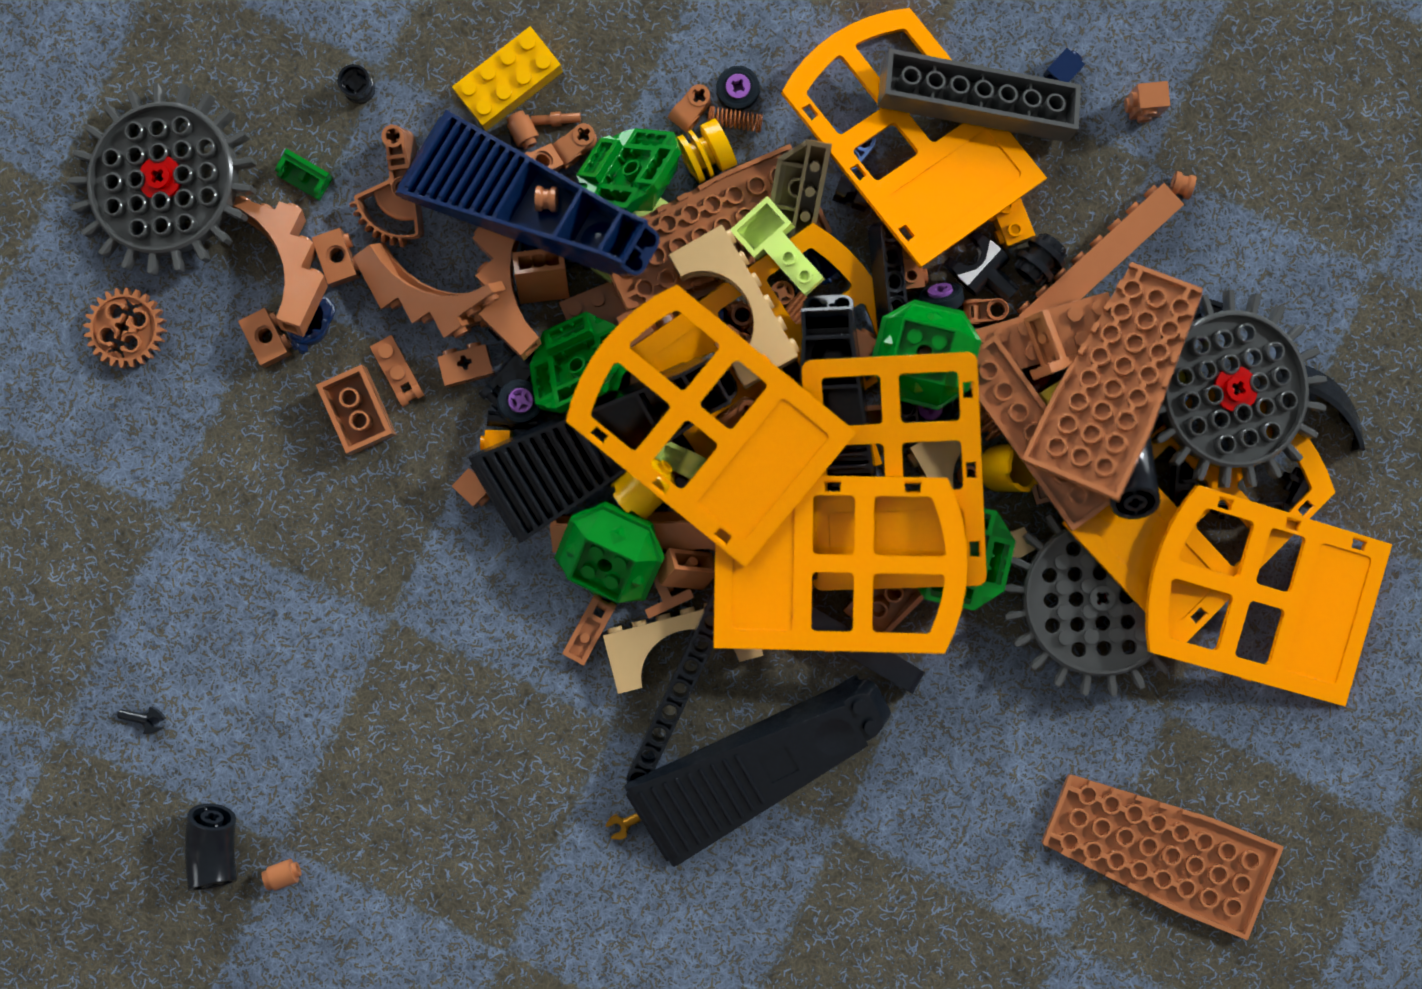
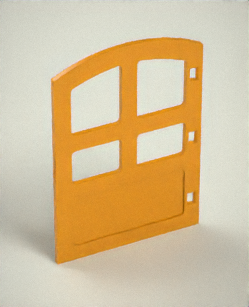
[781,8,1047,268]
[631,223,878,459]
[566,285,857,567]
[1062,386,1336,642]
[714,476,968,654]
[1145,485,1392,706]

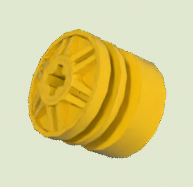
[677,118,737,184]

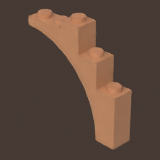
[232,196,328,337]
[472,227,542,361]
[353,243,506,338]

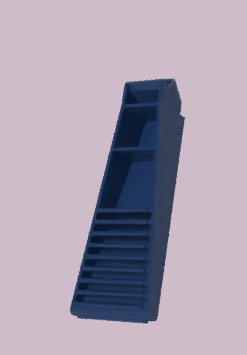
[395,110,660,276]

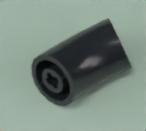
[1109,434,1161,519]
[185,803,237,891]

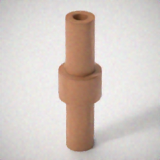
[531,111,581,127]

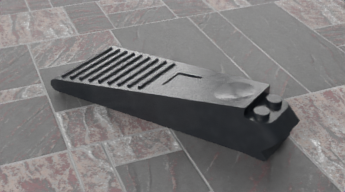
[799,295,877,492]
[468,352,738,543]
[624,675,891,867]

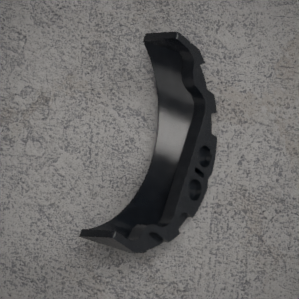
[1214,365,1365,452]

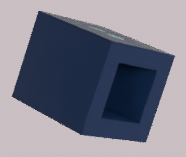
[1043,48,1085,82]

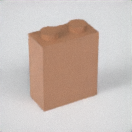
[512,249,570,304]

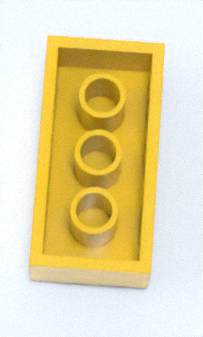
[452,26,563,132]

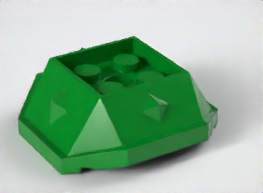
[576,128,682,213]
[872,300,982,411]
[529,311,627,413]
[554,501,664,603]
[918,508,1016,611]

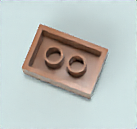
[316,365,397,455]

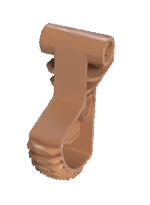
[349,125,424,247]

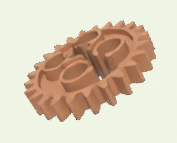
[83,287,167,369]

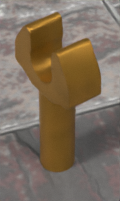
[605,813,641,840]

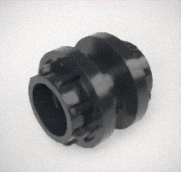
[1014,233,1067,287]

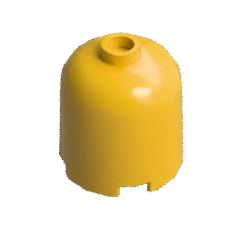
[982,444,1038,492]
[611,458,675,519]

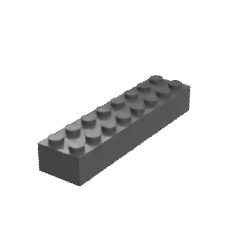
[877,48,1081,142]

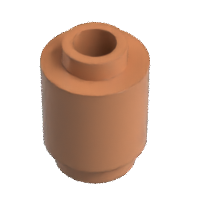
[506,110,539,150]
[261,859,302,891]

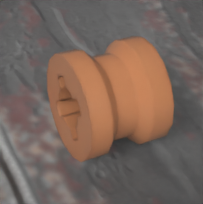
[1169,171,1196,200]
[535,186,559,212]
[771,281,795,307]

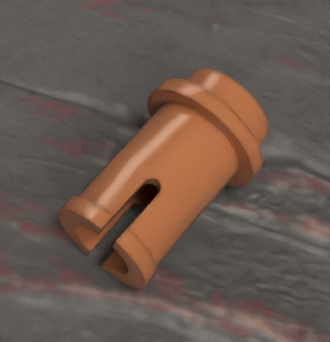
[957,465,976,484]

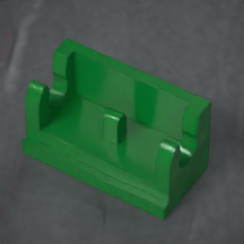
[275,148,333,201]

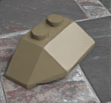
[770,139,832,239]

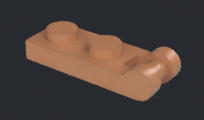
[370,335,425,407]
[562,595,618,666]

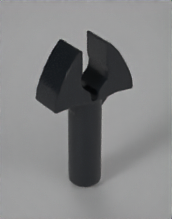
[117,706,166,734]

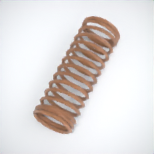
[707,106,763,133]

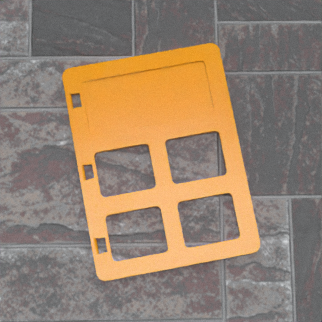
[802,352,987,591]

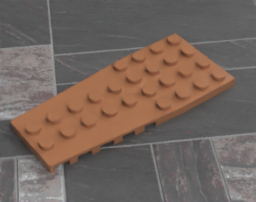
[609,144,833,311]
[1022,262,1203,502]
[1041,774,1284,940]

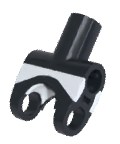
[944,231,1020,302]

